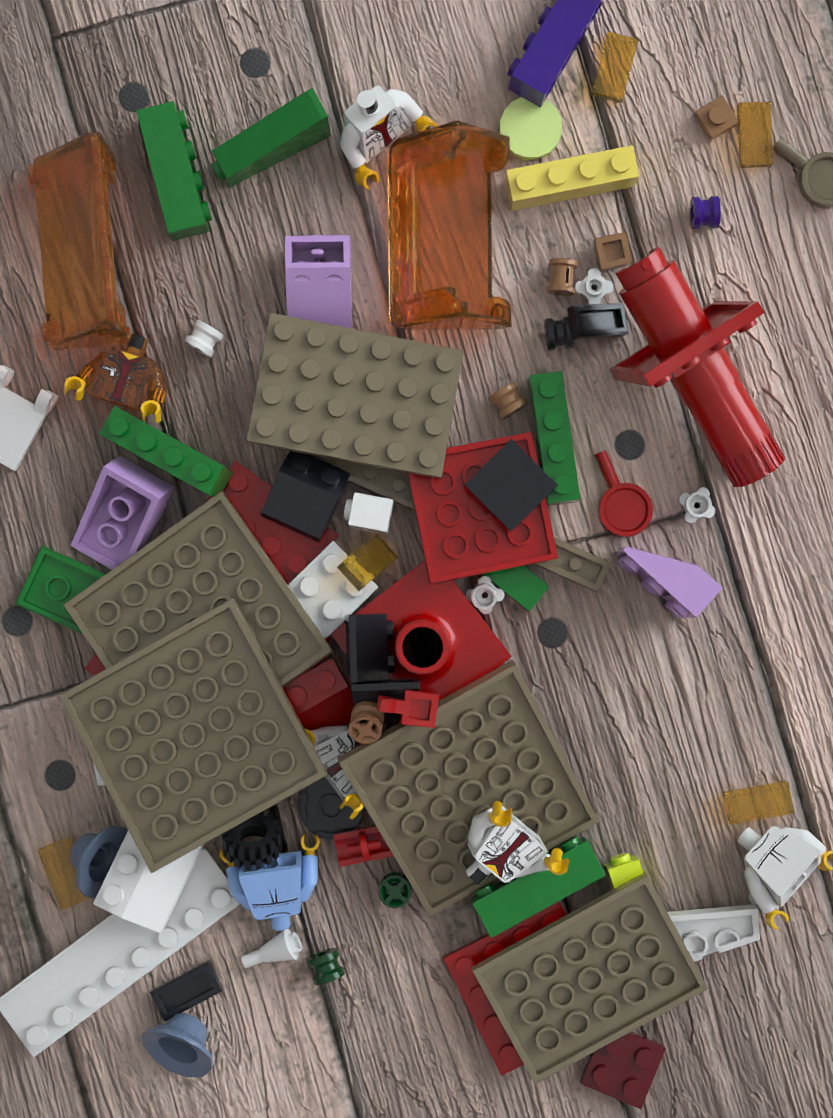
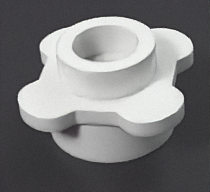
[575,268,613,304]
[679,487,715,523]
[466,576,504,614]

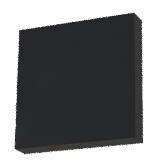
[465,439,558,531]

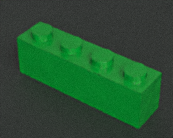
[136,101,212,241]
[527,371,580,506]
[99,406,234,498]
[471,836,606,938]

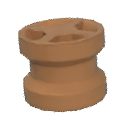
[488,382,528,420]
[348,701,385,744]

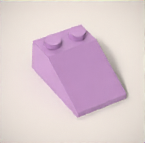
[70,456,175,570]

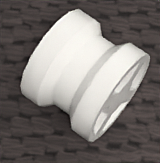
[183,319,224,358]

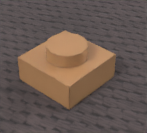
[694,95,739,141]
[593,232,633,272]

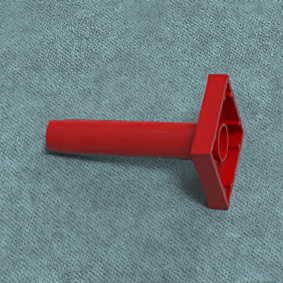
[331,560,512,701]

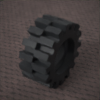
[222,811,282,870]

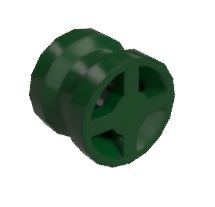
[379,872,411,908]
[306,948,345,985]

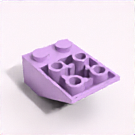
[285,235,352,328]
[615,547,723,618]

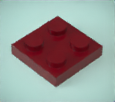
[580,1032,666,1109]

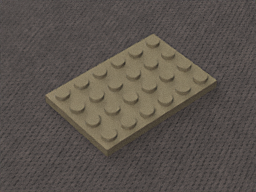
[247,313,464,479]
[472,872,709,1084]

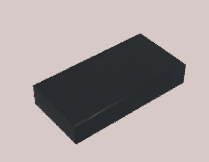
[567,303,629,340]
[150,960,224,1021]

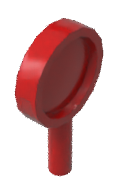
[594,450,653,538]

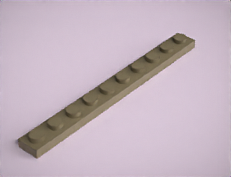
[311,455,611,593]

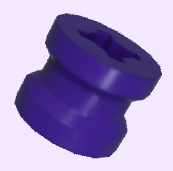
[689,196,721,229]

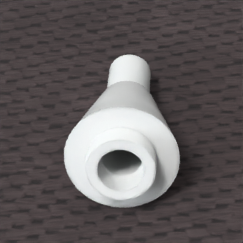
[241,929,302,968]

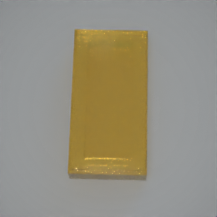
[591,31,639,103]
[737,101,773,168]
[337,534,399,591]
[723,780,794,824]
[37,836,91,910]

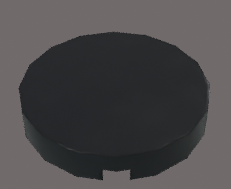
[299,777,364,840]

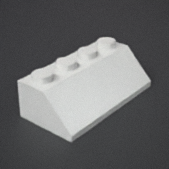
[93,830,203,933]

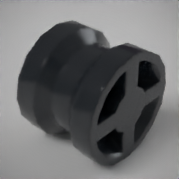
[544,316,574,351]

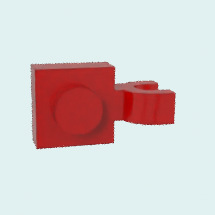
[376,689,439,728]

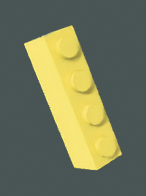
[504,145,639,211]

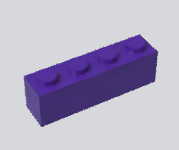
[507,0,603,108]

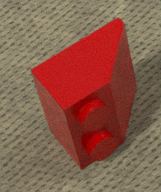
[283,657,354,730]

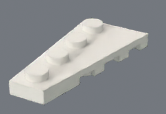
[667,904,760,962]

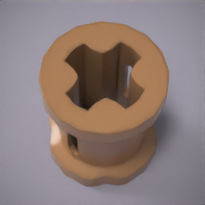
[546,258,578,296]

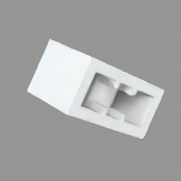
[343,492,394,536]

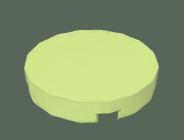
[499,97,562,161]

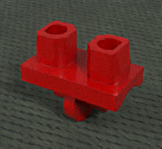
[333,825,394,867]

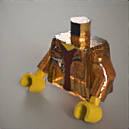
[64,334,167,423]

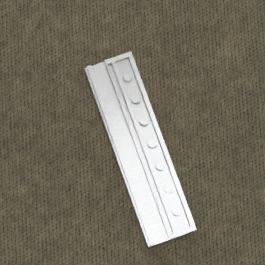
[0,846,240,1058]

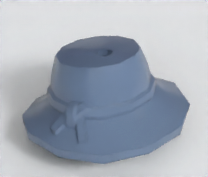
[70,826,128,898]
[141,1013,213,1077]

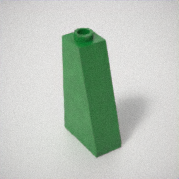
[211,88,331,187]

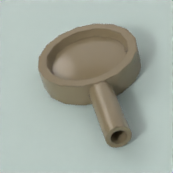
[772,138,833,208]

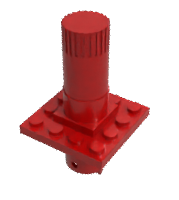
[610,246,785,488]

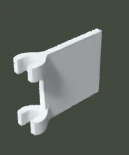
[0,365,59,471]

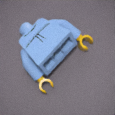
[220,834,320,931]

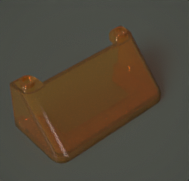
[388,120,512,330]
[29,132,131,350]

